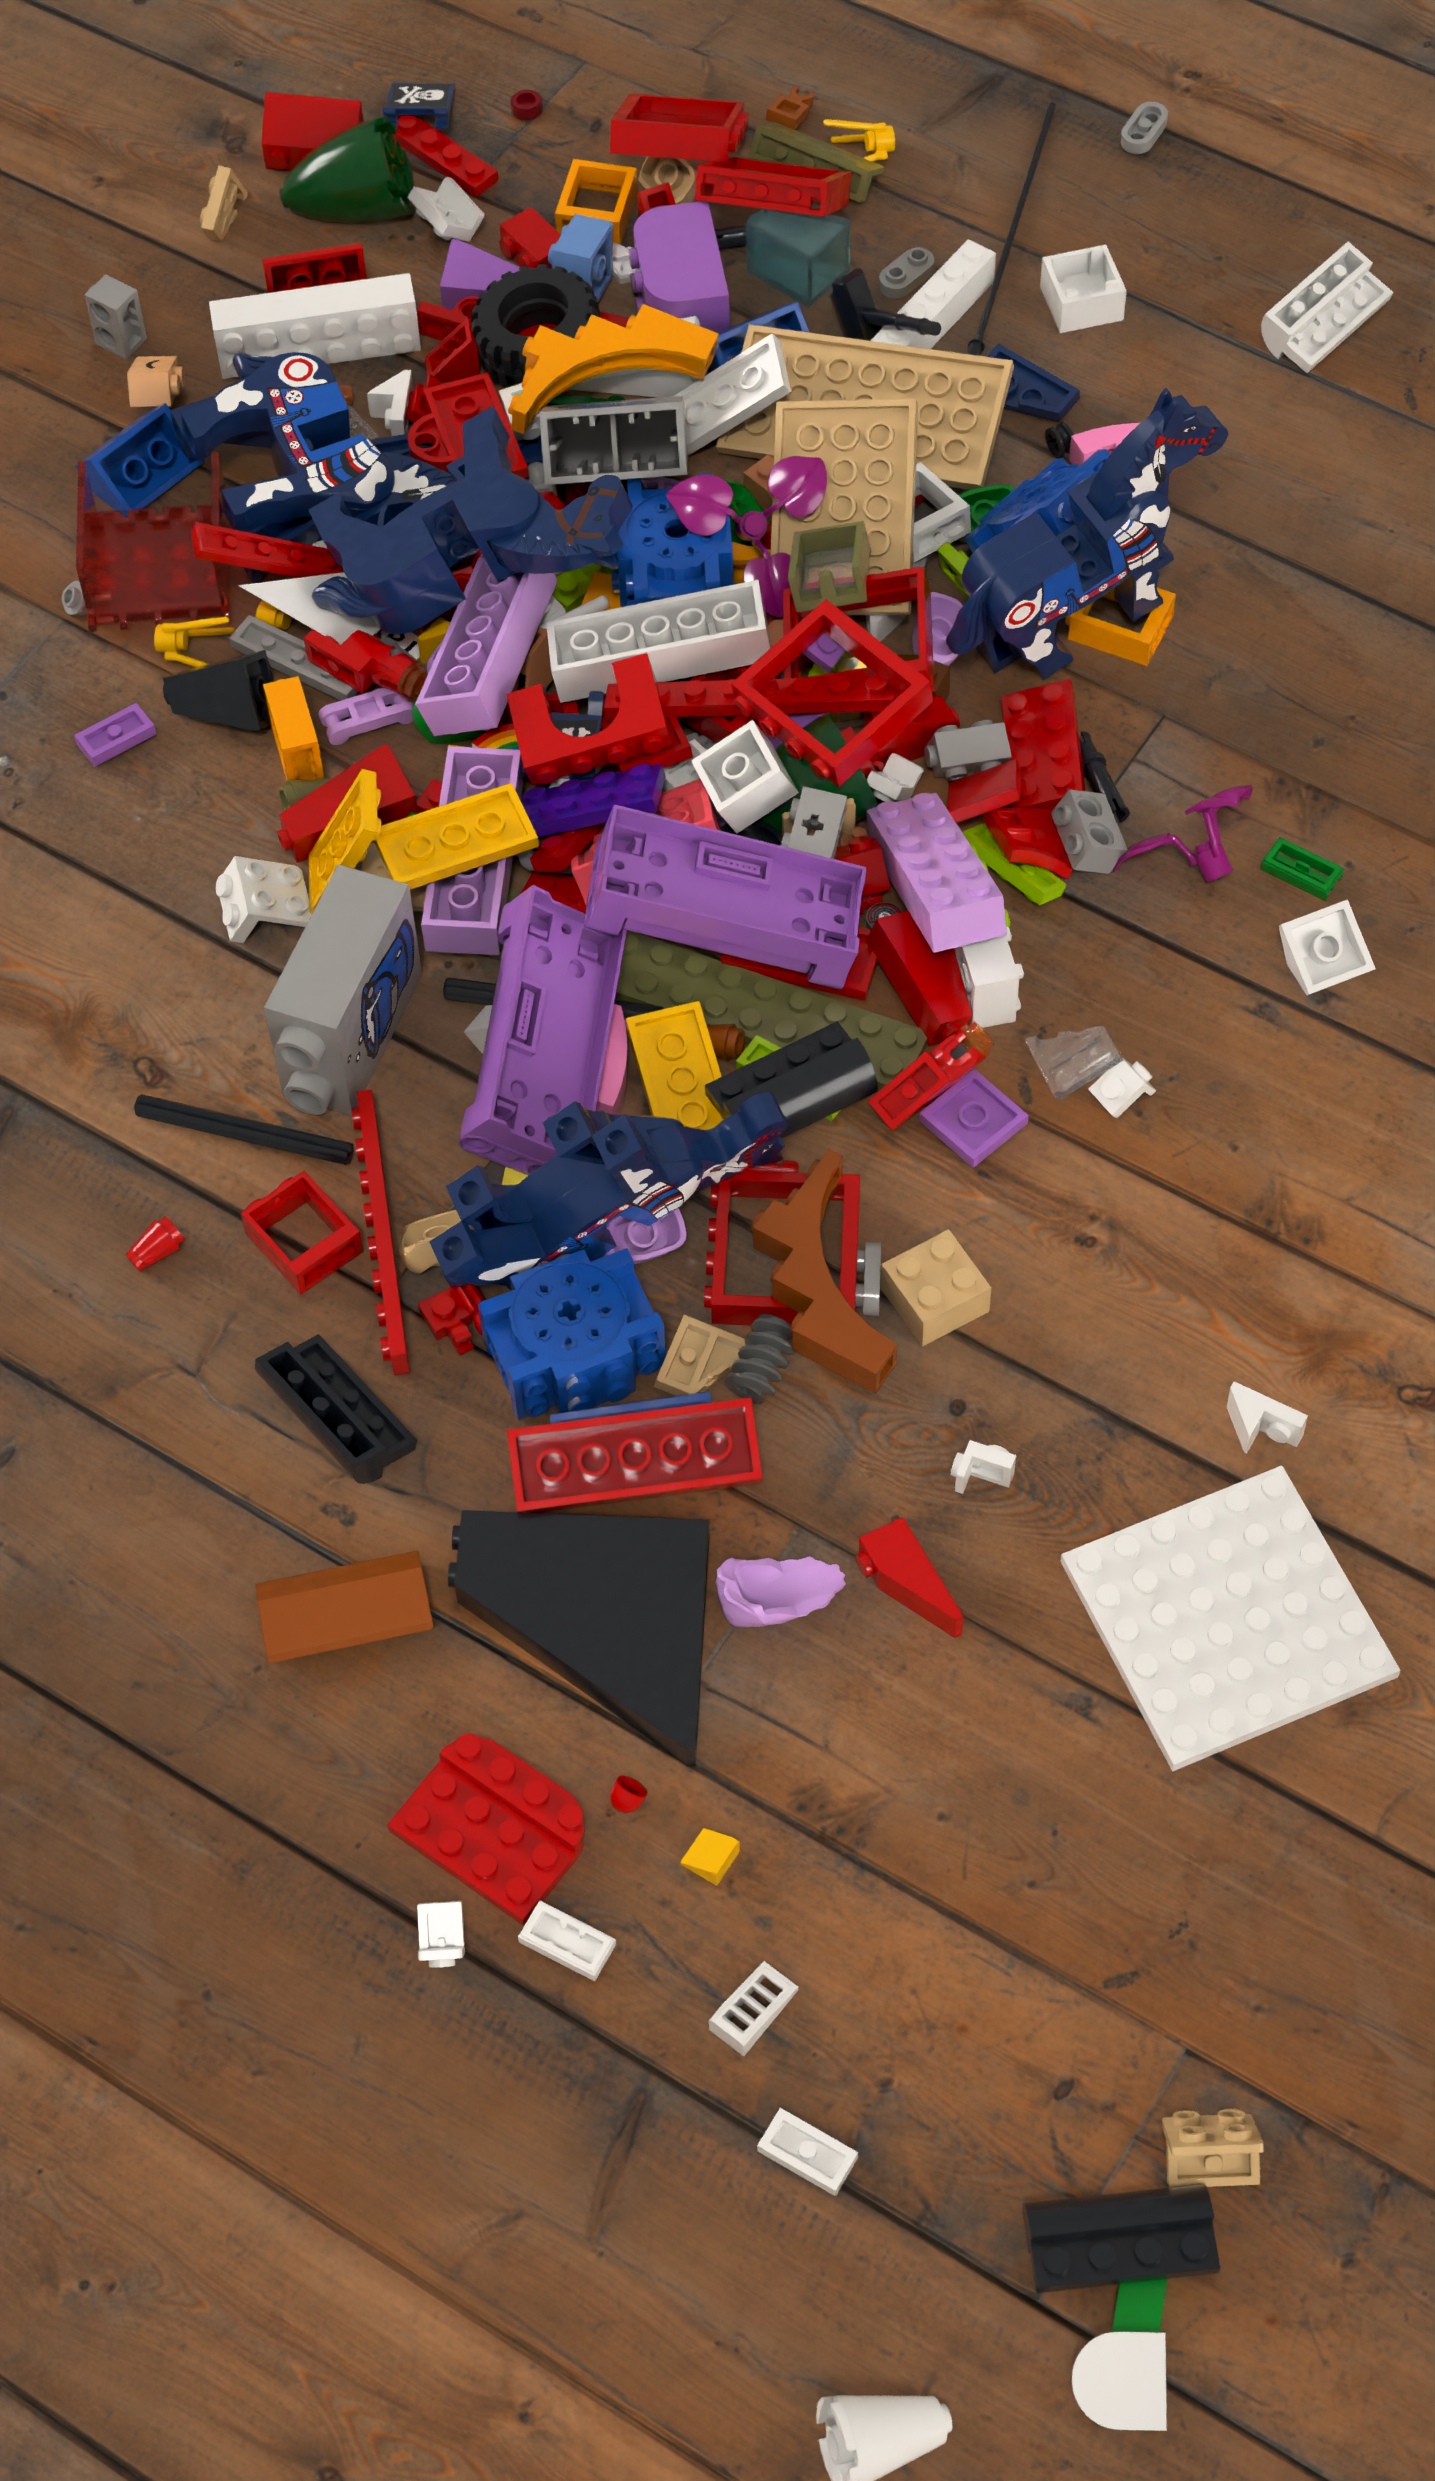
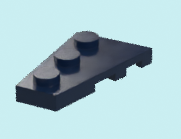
[987,343,1080,421]

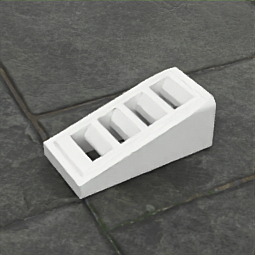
[709,1961,799,2056]

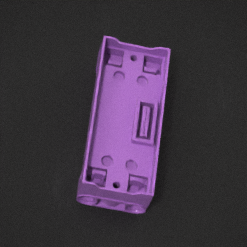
[584,804,866,990]
[459,885,627,1176]

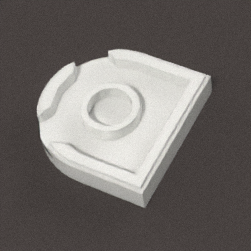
[1072,2332,1167,2431]

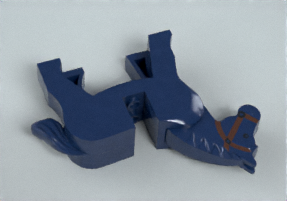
[308,406,633,634]

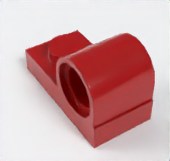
[416,296,479,341]

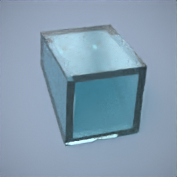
[746,209,851,307]

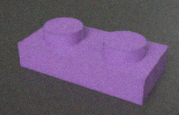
[74,703,156,767]

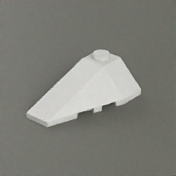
[568,316,700,398]

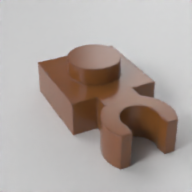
[766,86,814,130]

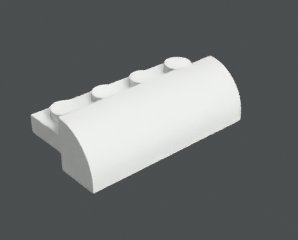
[1261,242,1393,373]

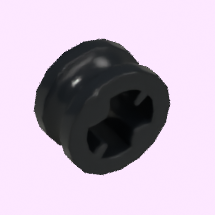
[1045,422,1074,458]

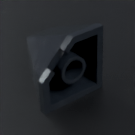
[163,650,274,731]

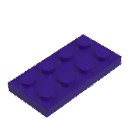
[520,763,666,837]

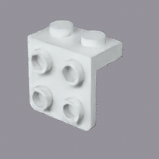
[216,856,312,943]

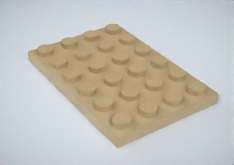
[770,399,918,616]

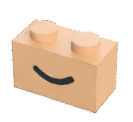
[127,356,185,407]

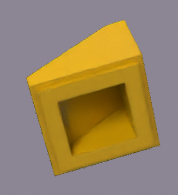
[417,617,450,664]
[680,1828,740,1886]

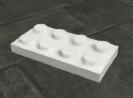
[673,334,791,456]

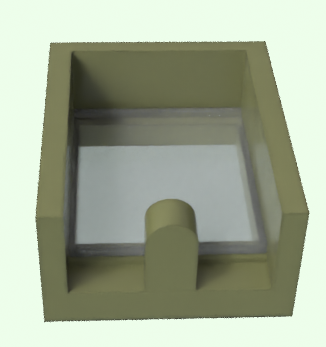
[788,521,871,613]

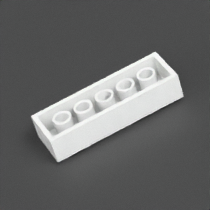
[209,273,421,379]
[546,580,771,703]

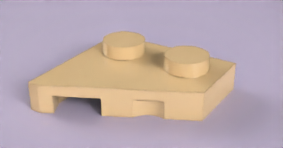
[200,166,248,242]
[654,1314,746,1396]

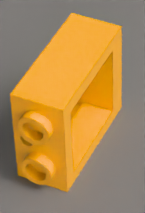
[555,159,638,245]
[1065,588,1176,666]
[263,676,324,781]

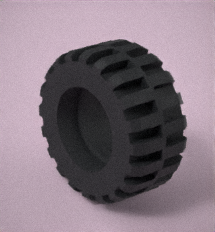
[471,264,601,388]

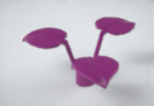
[666,456,827,618]
[1113,784,1253,882]

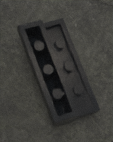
[705,1021,878,1139]
[255,1334,417,1484]
[1022,2184,1220,2293]

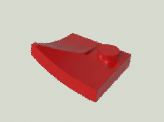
[983,807,1073,879]

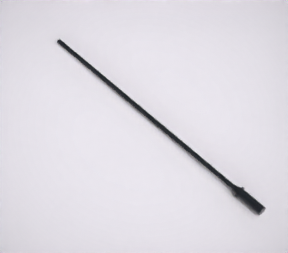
[967,103,1056,356]

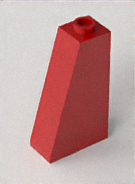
[277,743,418,863]
[866,911,972,1047]

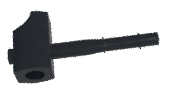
[829,268,941,341]

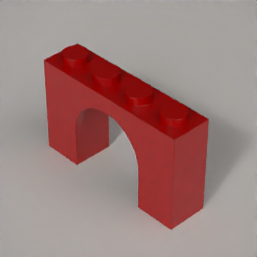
[506,653,673,786]

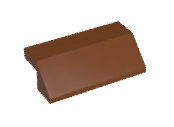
[255,1550,434,1663]

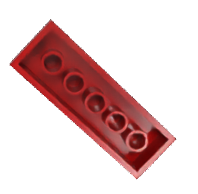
[507,1398,763,1513]

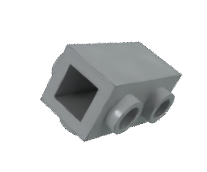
[924,720,1012,781]

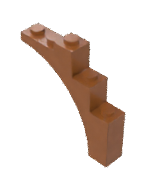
[751,1149,897,1394]

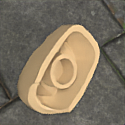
[638,156,697,204]
[399,1210,475,1274]

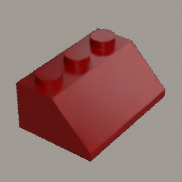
[262,92,364,171]
[262,243,367,293]

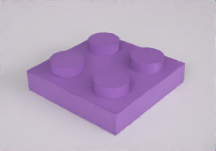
[919,1069,1029,1168]

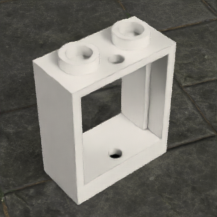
[913,462,971,562]

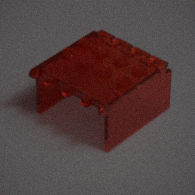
[76,452,230,632]

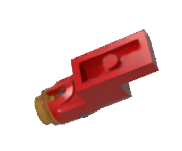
[304,629,428,699]
[868,1021,995,1131]

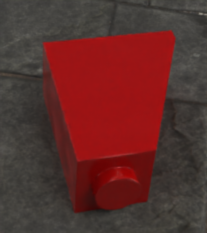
[863,696,960,772]

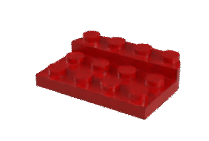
[387,1733,585,1926]

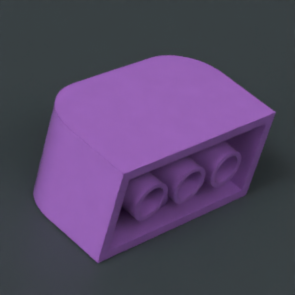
[629,201,730,333]

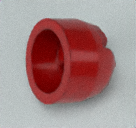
[610,1775,647,1814]

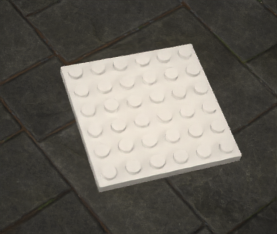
[1060,1465,1401,1772]

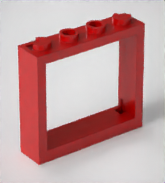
[610,93,749,162]
[695,156,852,217]
[783,566,934,697]
[731,599,933,788]
[704,1171,860,1326]

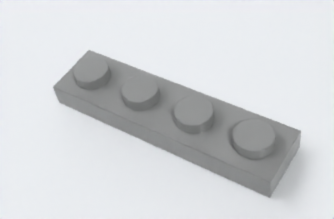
[229,615,358,701]

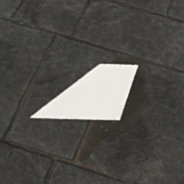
[238,572,380,645]

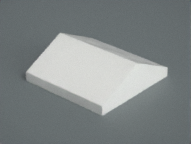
[1279,899,1376,995]

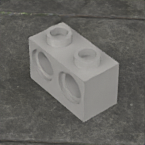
[85,274,147,359]
[1051,789,1128,874]

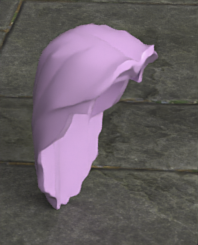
[715,1556,846,1628]

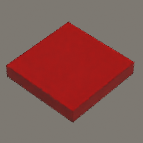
[947,759,1021,823]

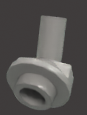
[62,581,113,616]

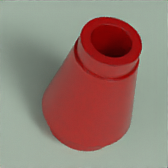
[125,1216,185,1272]

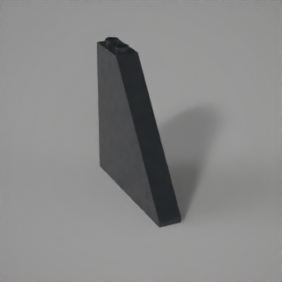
[448,1510,710,1766]

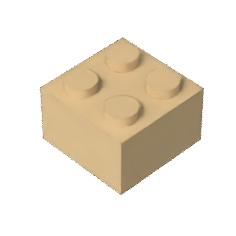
[880,1229,991,1347]

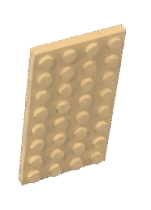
[716,324,1014,490]

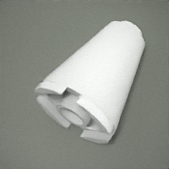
[816,2395,952,2481]

